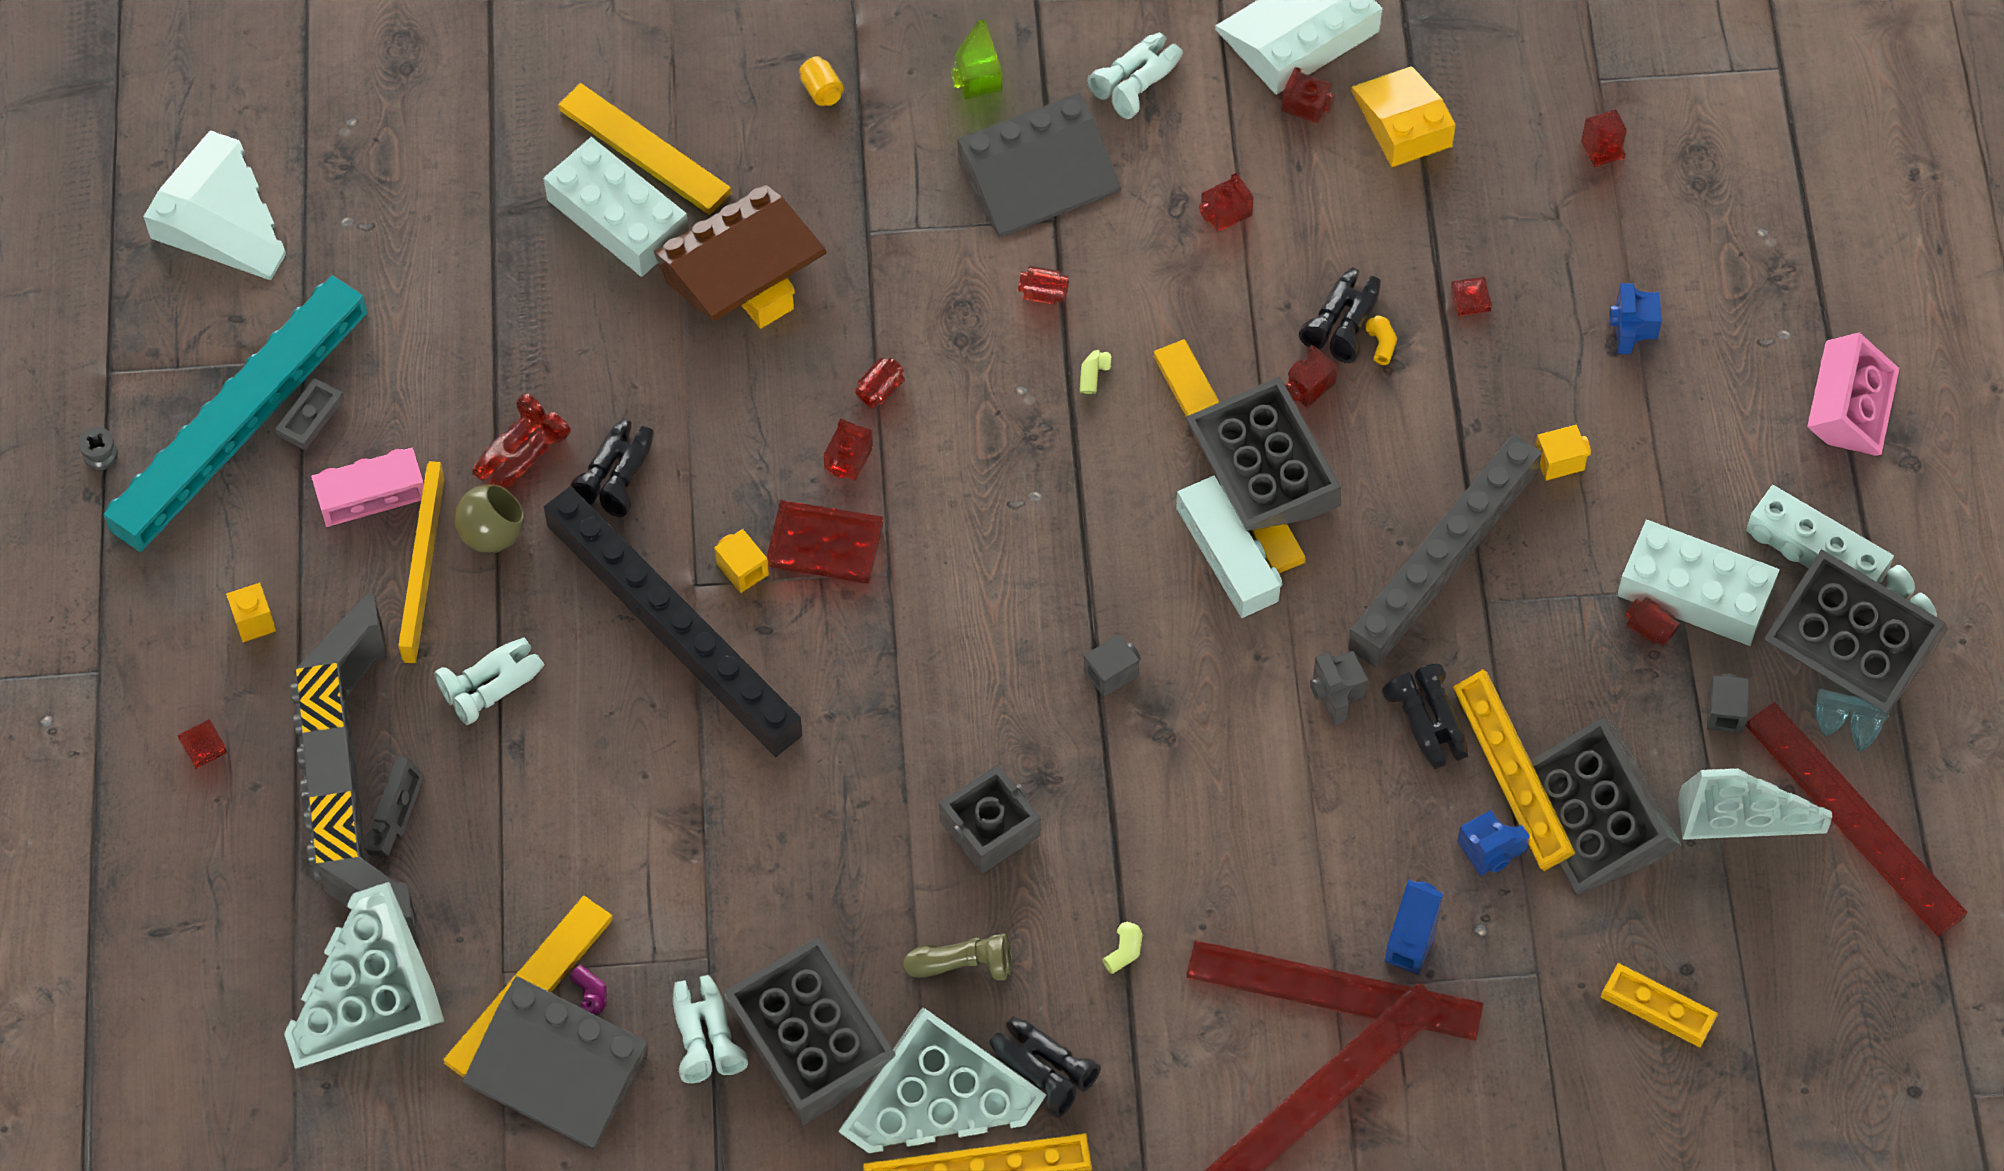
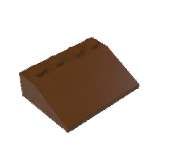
[654,185,827,321]

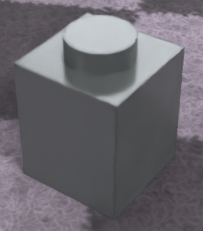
[1084,634,1141,697]
[1707,674,1749,733]

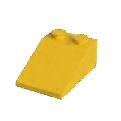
[1351,66,1456,167]

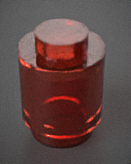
[1018,266,1069,305]
[854,358,905,408]
[1625,597,1680,647]

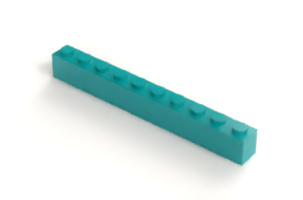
[103,275,368,553]

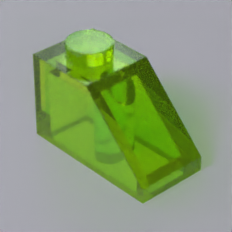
[951,19,1002,99]

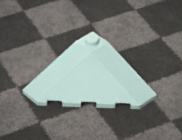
[144,131,286,280]
[1678,769,1832,839]
[284,882,444,1069]
[838,1007,1046,1153]

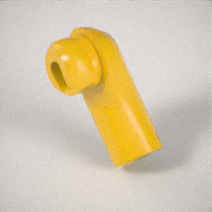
[1365,315,1397,365]

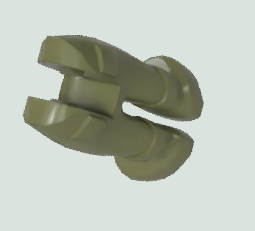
[904,934,1012,981]

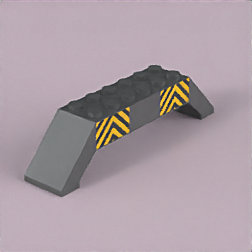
[291,594,420,946]

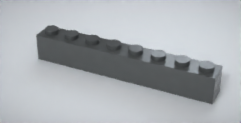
[1348,434,1542,668]

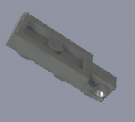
[364,756,424,857]

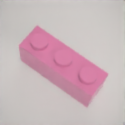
[311,447,424,527]

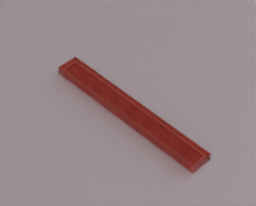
[1746,702,1967,937]
[1187,940,1484,1041]
[1205,981,1445,1171]

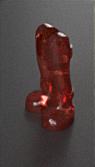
[472,393,571,489]

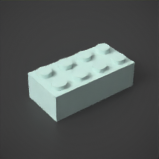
[543,137,689,277]
[1617,519,1780,646]

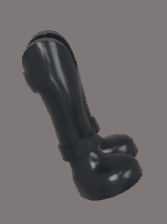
[1298,267,1381,363]
[570,418,654,517]
[1382,664,1468,769]
[989,1016,1101,1118]

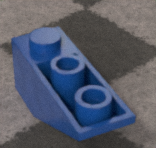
[1384,880,1444,975]

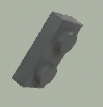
[275,378,345,451]

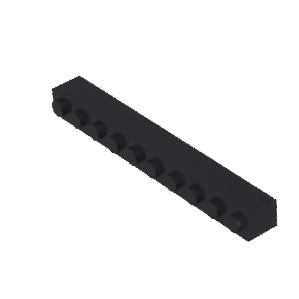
[544,486,802,758]

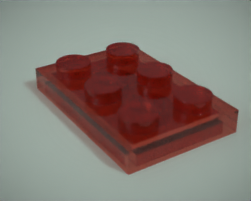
[767,500,883,584]

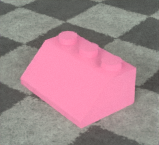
[1807,332,1899,456]

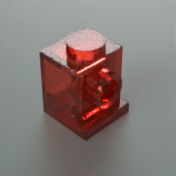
[1281,67,1335,123]
[1581,109,1627,167]
[1199,173,1254,232]
[1285,345,1338,408]
[823,418,873,480]

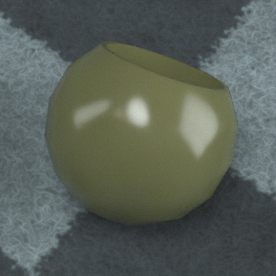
[454,484,524,553]

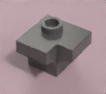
[1310,651,1368,725]

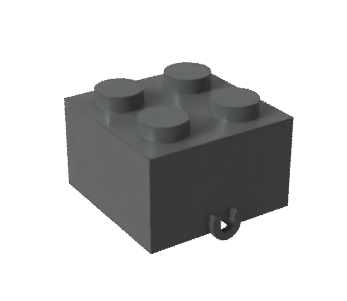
[939,765,1041,874]

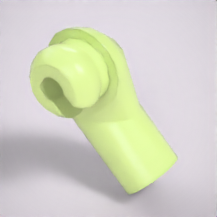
[1080,350,1111,394]
[1102,922,1143,974]

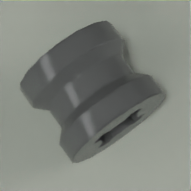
[79,427,118,471]

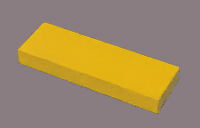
[1601,963,1718,1048]

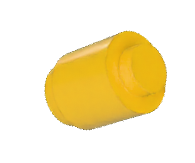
[800,57,844,106]

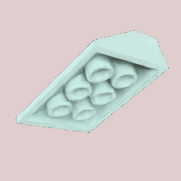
[1215,0,1382,95]

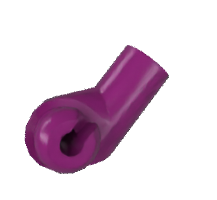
[570,965,607,1015]

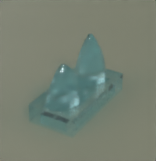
[1814,689,1889,752]

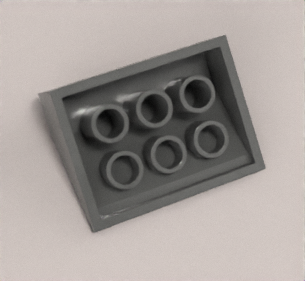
[958,93,1121,238]
[1186,376,1341,531]
[1764,549,1948,714]
[1531,716,1682,894]
[724,936,896,1126]
[462,976,648,1150]

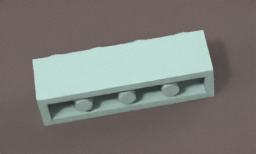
[1176,475,1283,618]

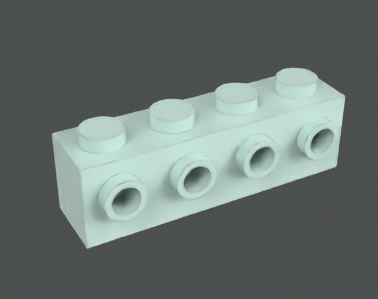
[1746,484,1894,583]

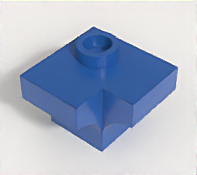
[1609,283,1662,354]
[1457,810,1530,876]

